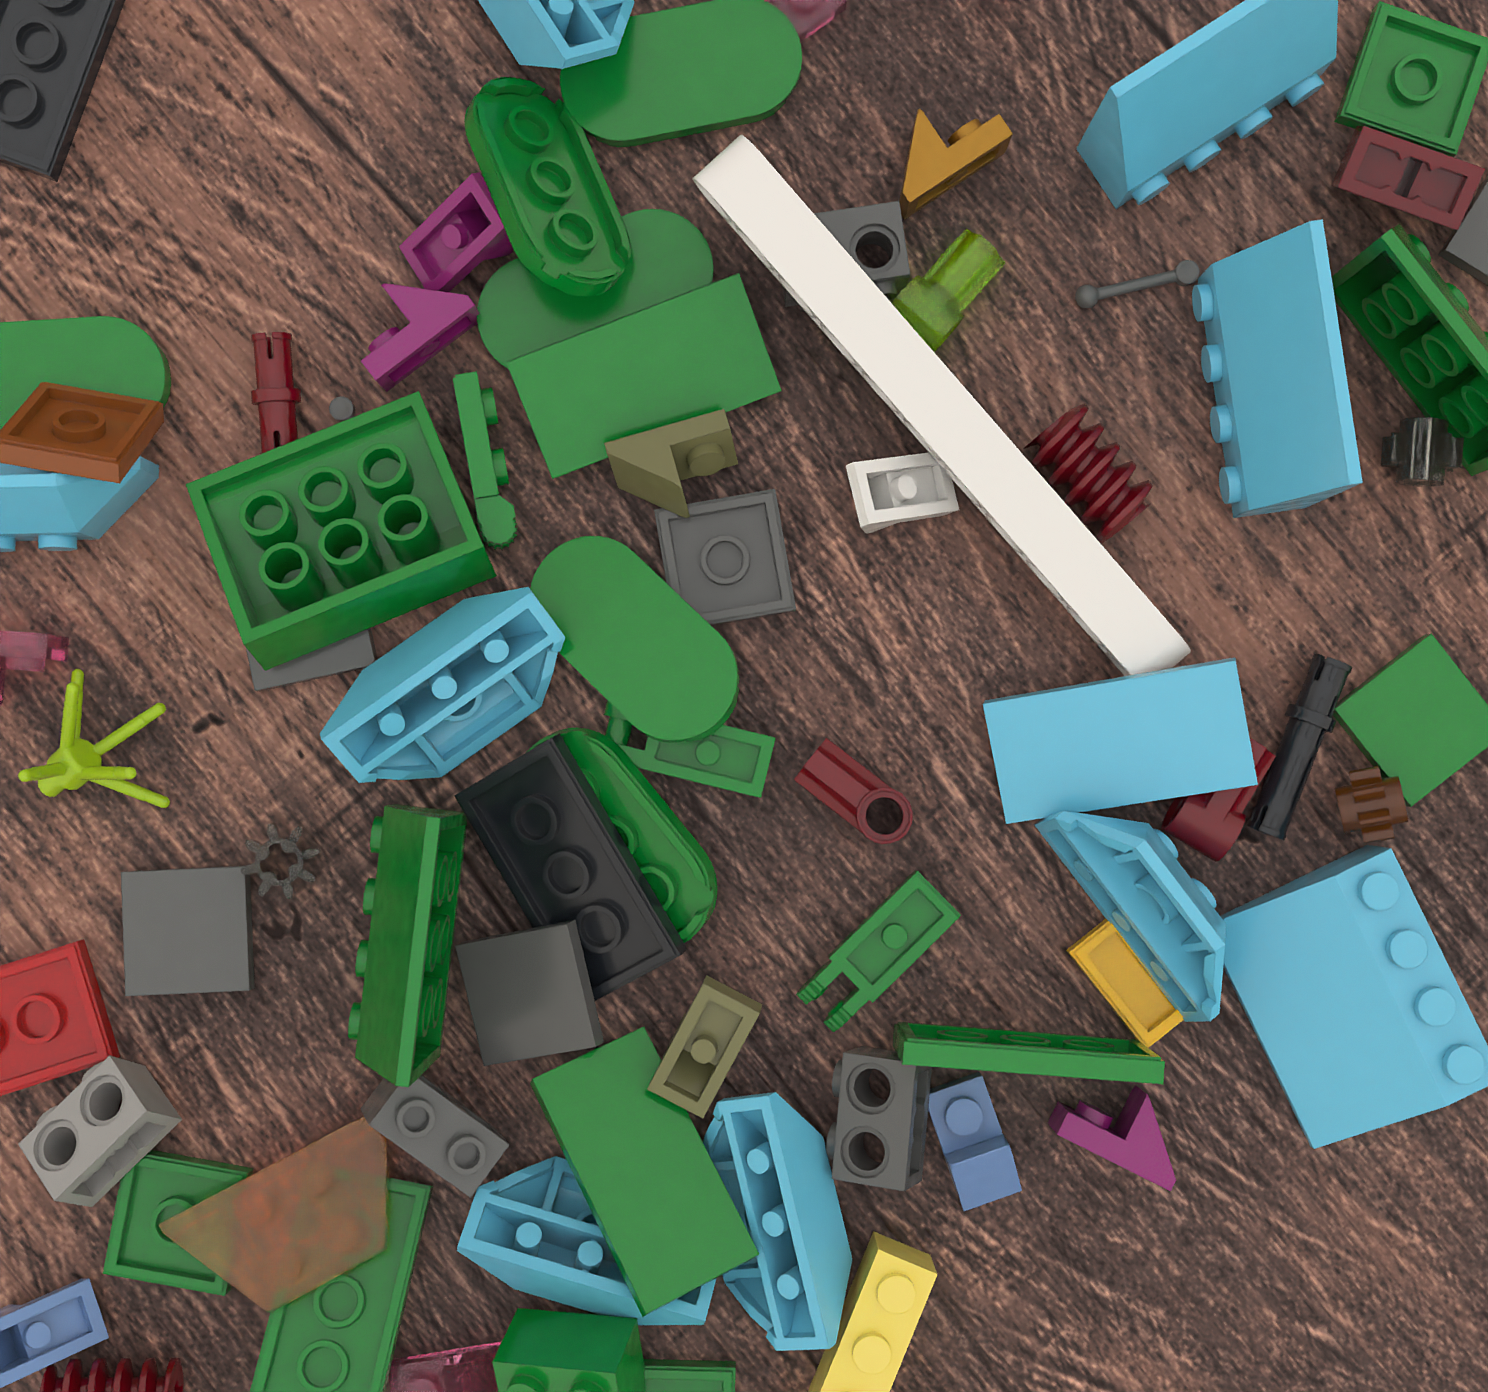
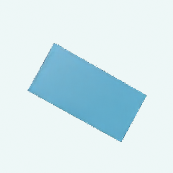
[983,657,1258,824]

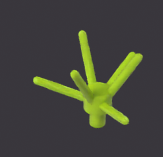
[18,669,170,808]

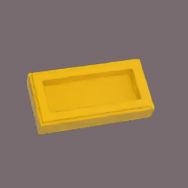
[1066,919,1184,1048]

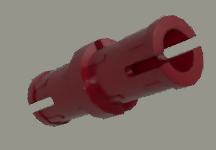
[251,332,301,454]

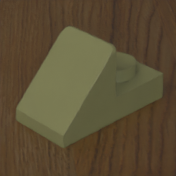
[604,409,738,518]
[647,975,763,1118]

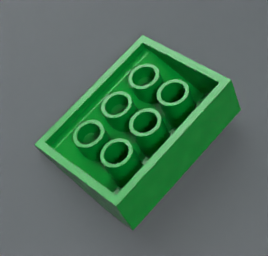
[1332,224,1488,476]
[186,391,497,671]
[348,804,468,1087]

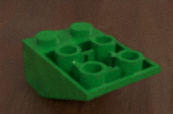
[492,1308,645,1392]

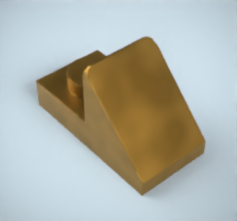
[899,109,1013,220]

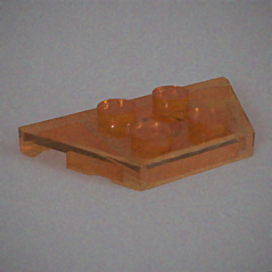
[159,1116,389,1313]

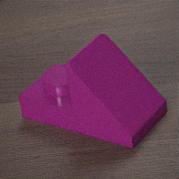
[399,172,513,292]
[361,283,480,392]
[1047,1085,1176,1191]

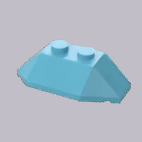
[478,0,635,69]
[0,456,159,552]
[320,587,565,783]
[1035,811,1226,1022]
[703,1092,852,1351]
[457,1156,716,1325]

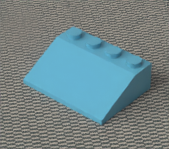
[1076,0,1338,209]
[1192,219,1363,518]
[1220,845,1488,1149]

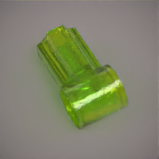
[892,228,1005,352]

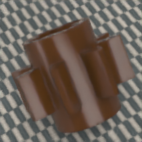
[1335,766,1409,844]

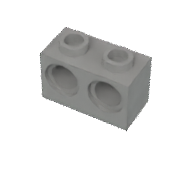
[18,1055,182,1207]

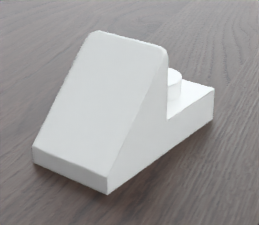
[846,452,959,533]

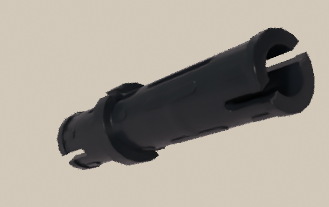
[1246,653,1353,841]

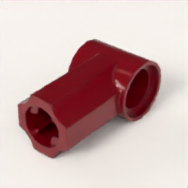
[794,738,913,844]
[1161,738,1276,862]

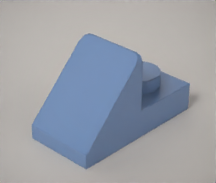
[928,1072,1022,1211]
[0,1278,109,1388]

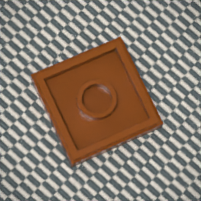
[0,382,164,484]

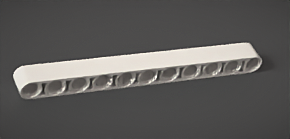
[693,135,1191,676]

